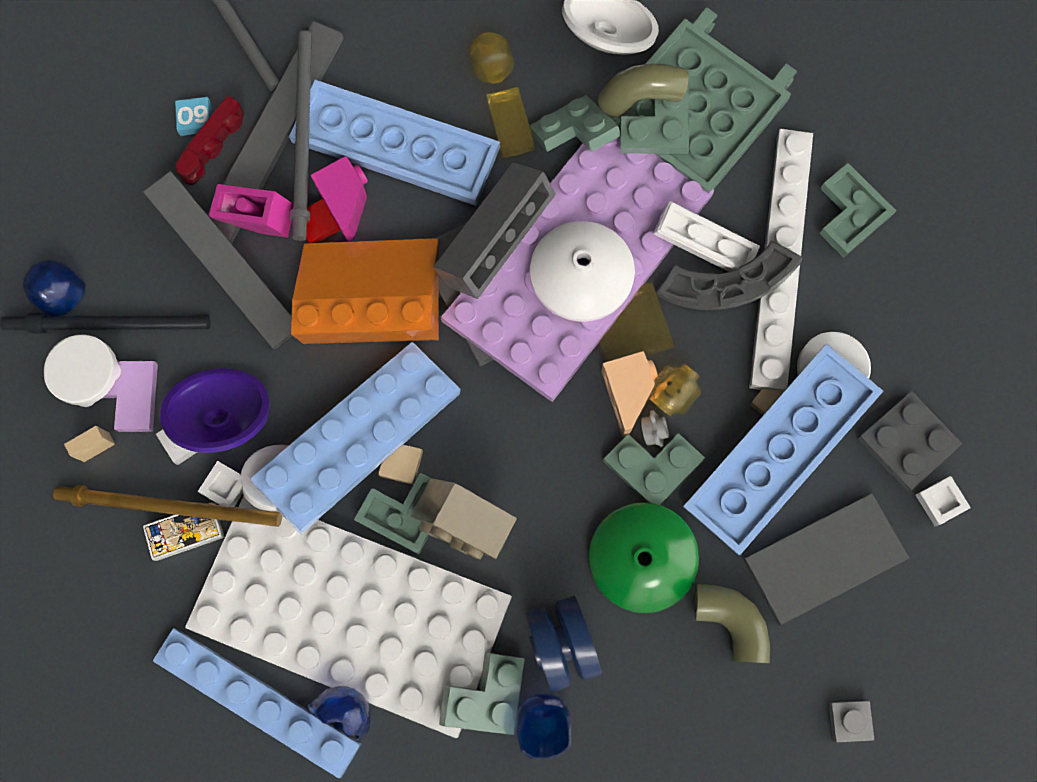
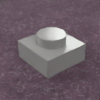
[828,701,874,742]

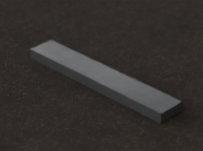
[143,171,292,350]

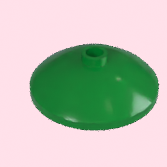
[589,503,699,613]

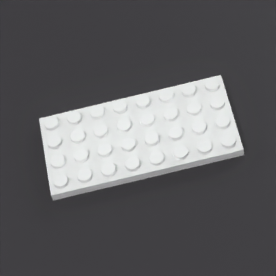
[185,496,512,738]

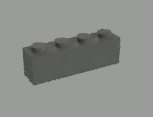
[433,162,556,299]

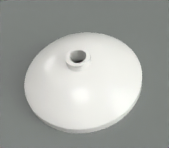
[562,0,658,55]
[530,221,635,322]

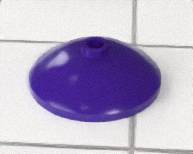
[160,368,270,453]

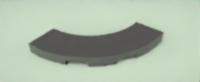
[656,241,802,310]

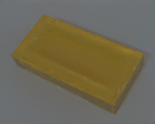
[486,87,535,158]

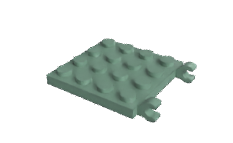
[604,8,797,194]

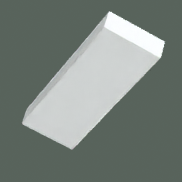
[653,201,760,272]

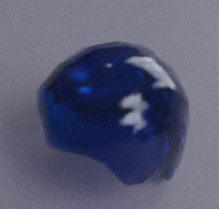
[23,260,85,316]
[308,686,371,741]
[515,693,572,760]

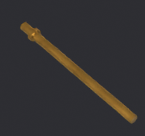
[53,485,282,527]

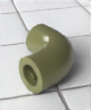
[598,63,688,117]
[694,584,770,663]

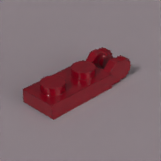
[175,96,245,185]

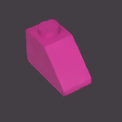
[310,156,368,242]
[209,184,293,238]

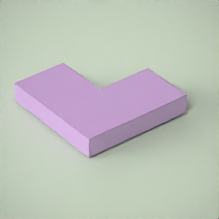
[103,361,158,432]

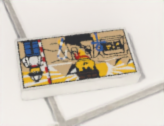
[143,502,225,561]

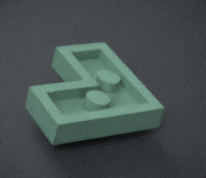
[620,86,689,154]
[529,95,621,152]
[820,163,896,258]
[603,433,705,505]
[354,473,431,554]
[439,653,525,735]

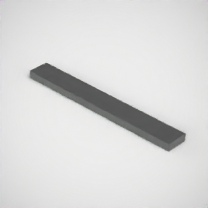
[207,21,344,244]

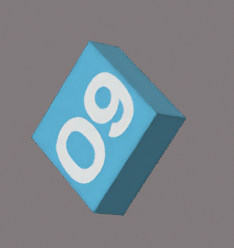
[175,97,212,136]

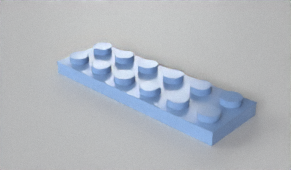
[289,80,500,206]
[250,342,461,534]
[683,344,883,555]

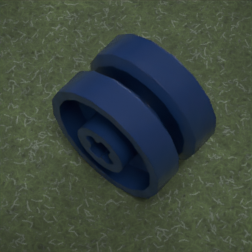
[525,595,602,692]

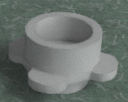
[641,410,669,448]

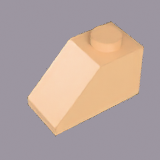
[601,351,658,437]

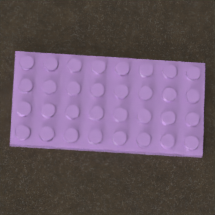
[441,128,714,402]

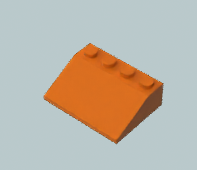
[291,238,439,344]

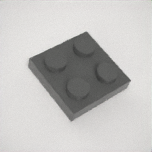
[857,391,963,492]

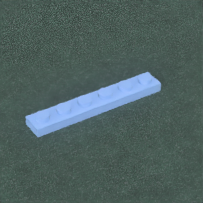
[153,628,361,778]

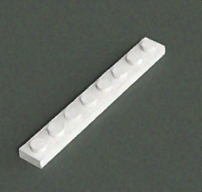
[749,129,813,391]

